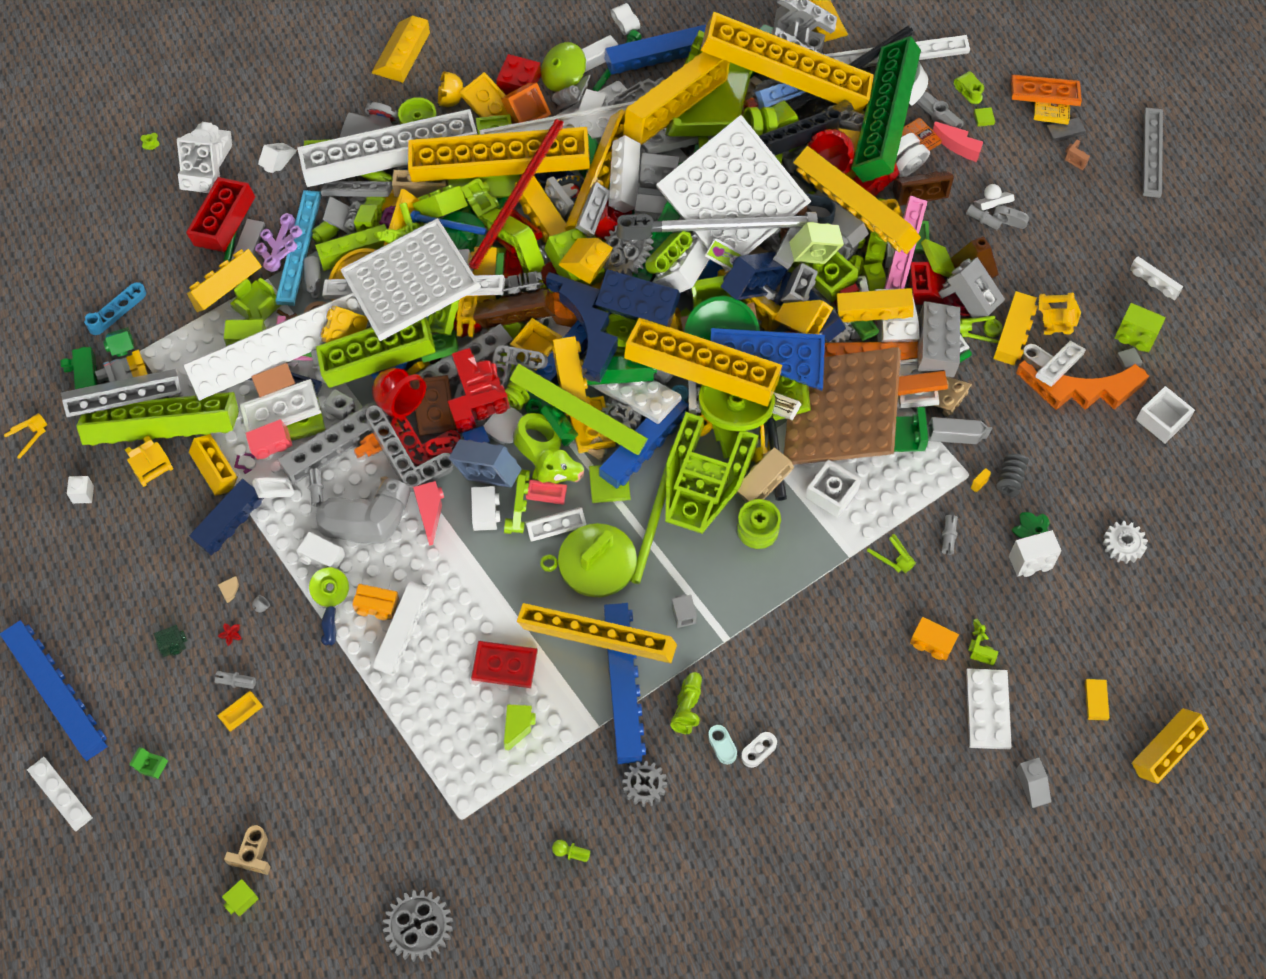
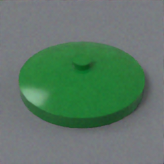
[685,296,760,341]

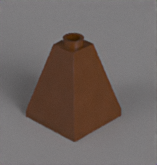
[950,236,999,278]

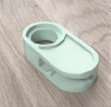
[708,725,737,765]

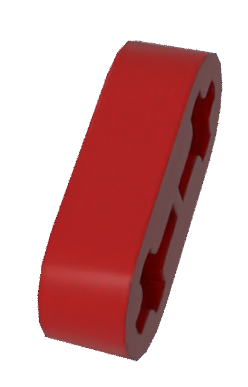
[425,436,459,457]

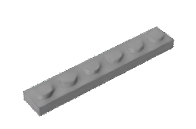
[1142,108,1163,198]

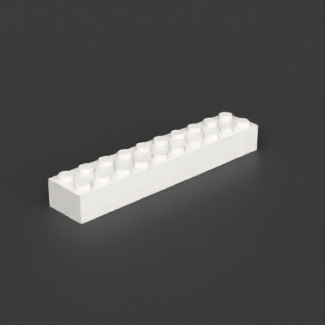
[297,109,477,187]

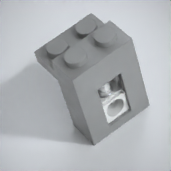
[938,257,1005,318]

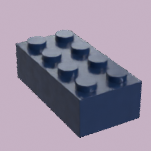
[721,252,789,300]
[595,269,680,327]

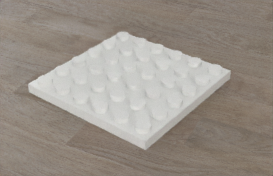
[656,115,811,272]
[340,218,481,341]

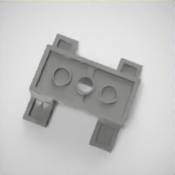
[772,0,837,56]

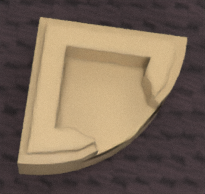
[587,436,605,461]
[218,576,239,603]

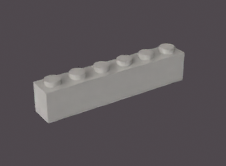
[61,369,182,418]

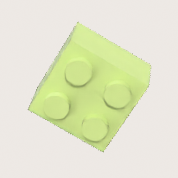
[789,222,844,264]

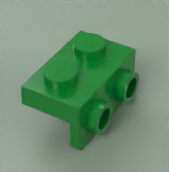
[540,405,578,446]

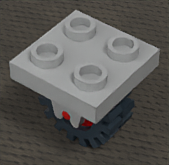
[544,176,583,223]

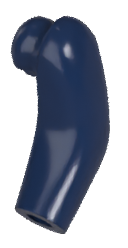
[773,272,792,306]
[321,606,336,646]

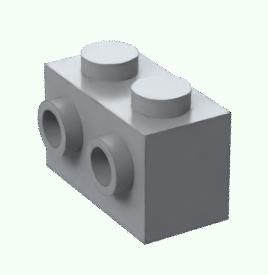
[781,263,818,303]

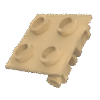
[933,376,972,417]

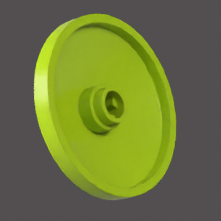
[698,385,775,431]

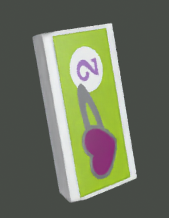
[705,238,745,270]

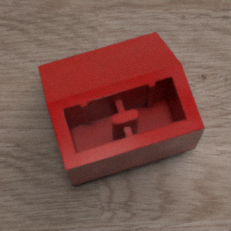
[908,262,945,305]

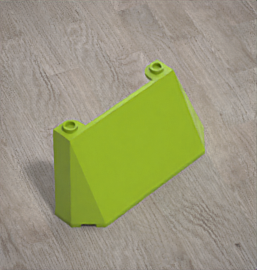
[665,30,753,137]

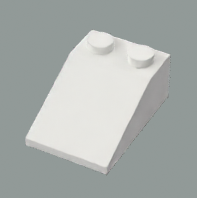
[875,289,920,342]

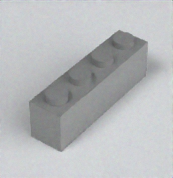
[807,190,869,248]

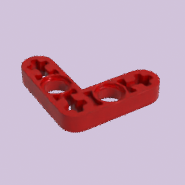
[391,417,461,466]

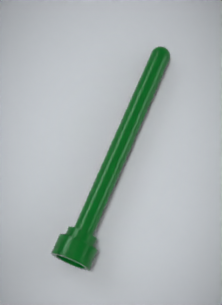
[592,30,642,92]

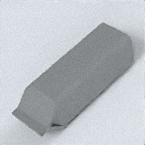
[927,417,992,444]

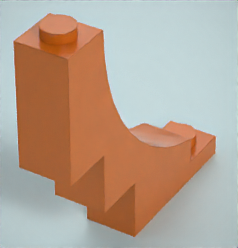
[1016,360,1149,410]

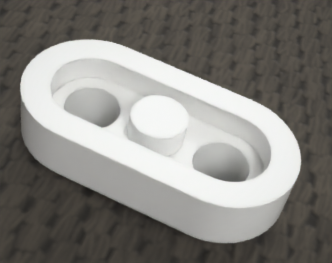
[741,732,777,768]

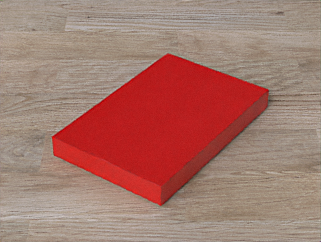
[471,641,538,688]

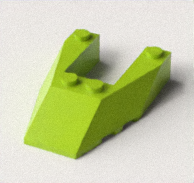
[665,412,759,534]

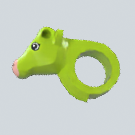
[513,413,584,484]

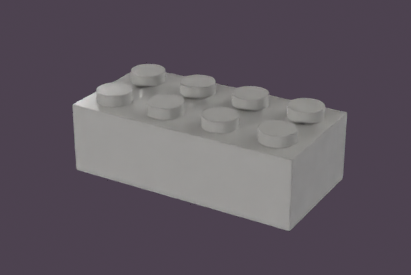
[917,301,960,378]

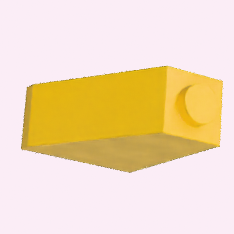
[774,300,833,334]

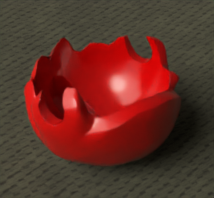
[808,129,855,175]

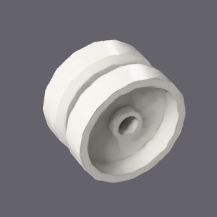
[896,133,930,177]

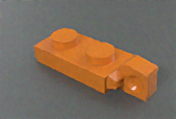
[354,421,406,459]

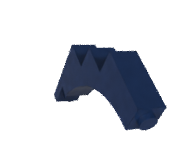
[546,272,618,383]

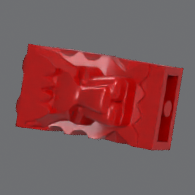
[448,348,510,433]

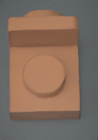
[1065,139,1090,170]

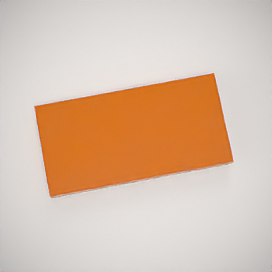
[1011,75,1082,106]

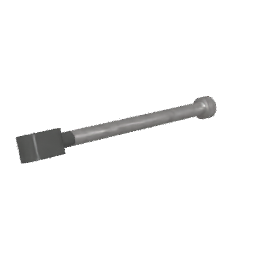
[616,212,818,240]

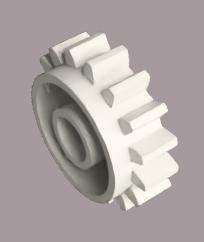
[1103,521,1148,564]

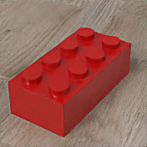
[186,177,256,252]

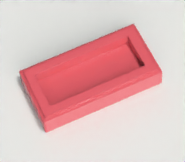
[526,479,567,505]

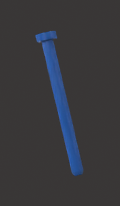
[410,210,488,235]

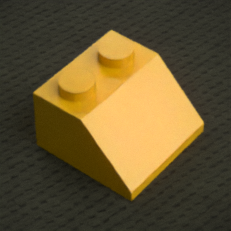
[559,238,613,285]

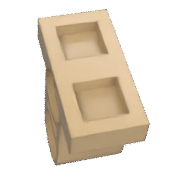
[224,825,270,875]

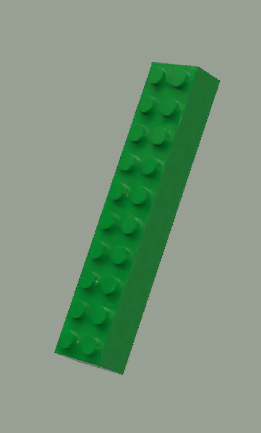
[852,36,921,182]

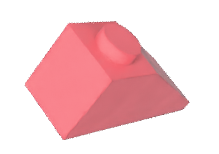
[413,481,444,546]

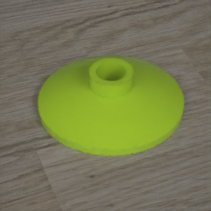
[309,567,349,607]

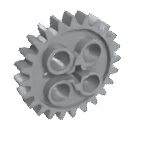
[603,226,654,276]
[383,890,453,962]

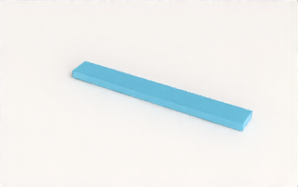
[275,190,321,306]

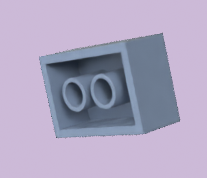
[449,439,521,488]

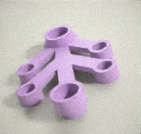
[255,213,302,272]

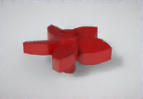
[218,623,242,646]

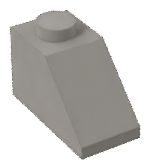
[1016,758,1051,809]

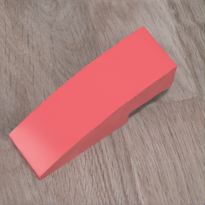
[933,121,983,162]

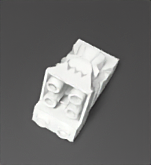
[177,122,232,193]

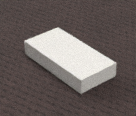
[252,477,295,498]

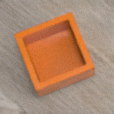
[500,83,551,124]

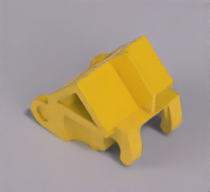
[1039,293,1081,335]
[124,436,173,487]

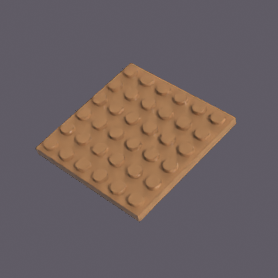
[784,347,901,465]

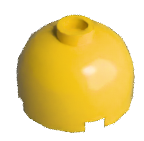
[438,71,465,107]

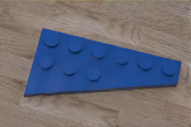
[711,328,825,391]

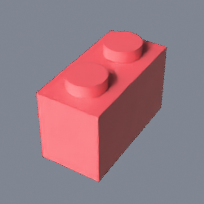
[246,419,293,460]

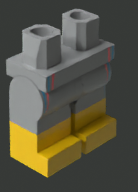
[95,349,148,383]

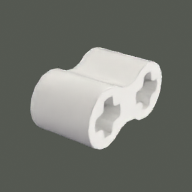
[611,3,640,35]

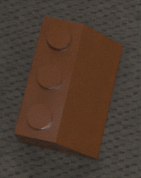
[892,171,954,206]

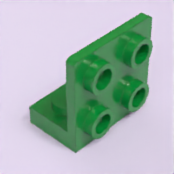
[894,407,929,452]

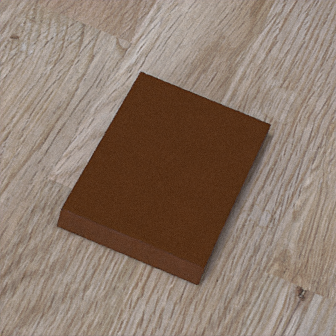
[410,375,457,436]

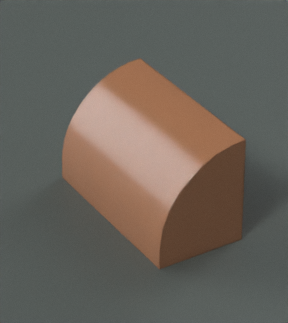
[251,363,295,397]

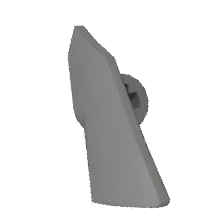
[340,112,392,138]

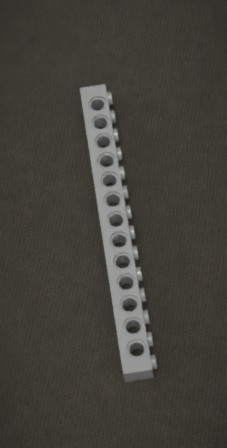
[278,324,513,485]

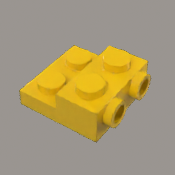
[321,306,368,343]

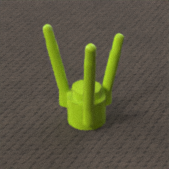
[960,316,999,343]
[867,534,916,573]

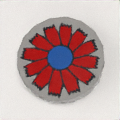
[365,102,399,123]

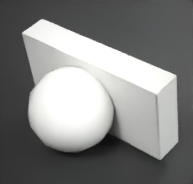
[974,184,1014,210]

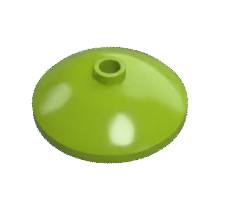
[541,42,586,92]

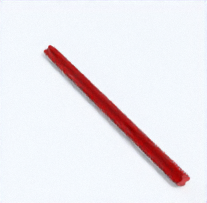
[469,119,564,270]

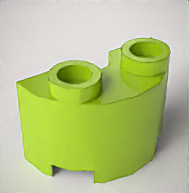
[461,177,499,218]

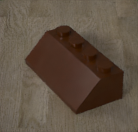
[473,288,555,329]

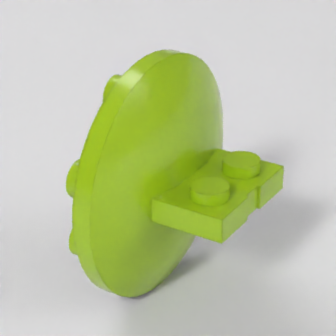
[558,523,637,597]

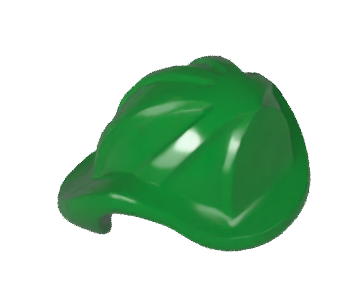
[442,212,487,253]

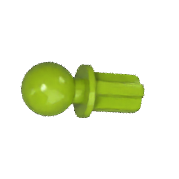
[552,840,590,862]

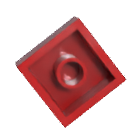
[496,54,541,95]

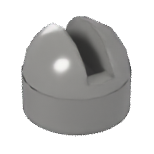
[252,595,270,613]

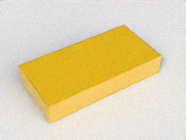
[1085,679,1109,721]
[217,691,263,732]

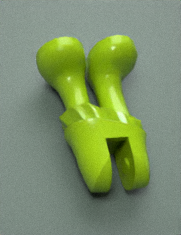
[670,672,702,734]

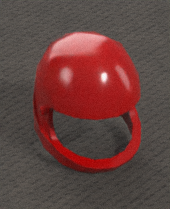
[372,368,426,418]

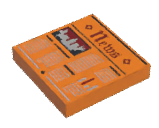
[902,118,942,151]

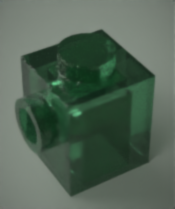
[153,625,188,657]

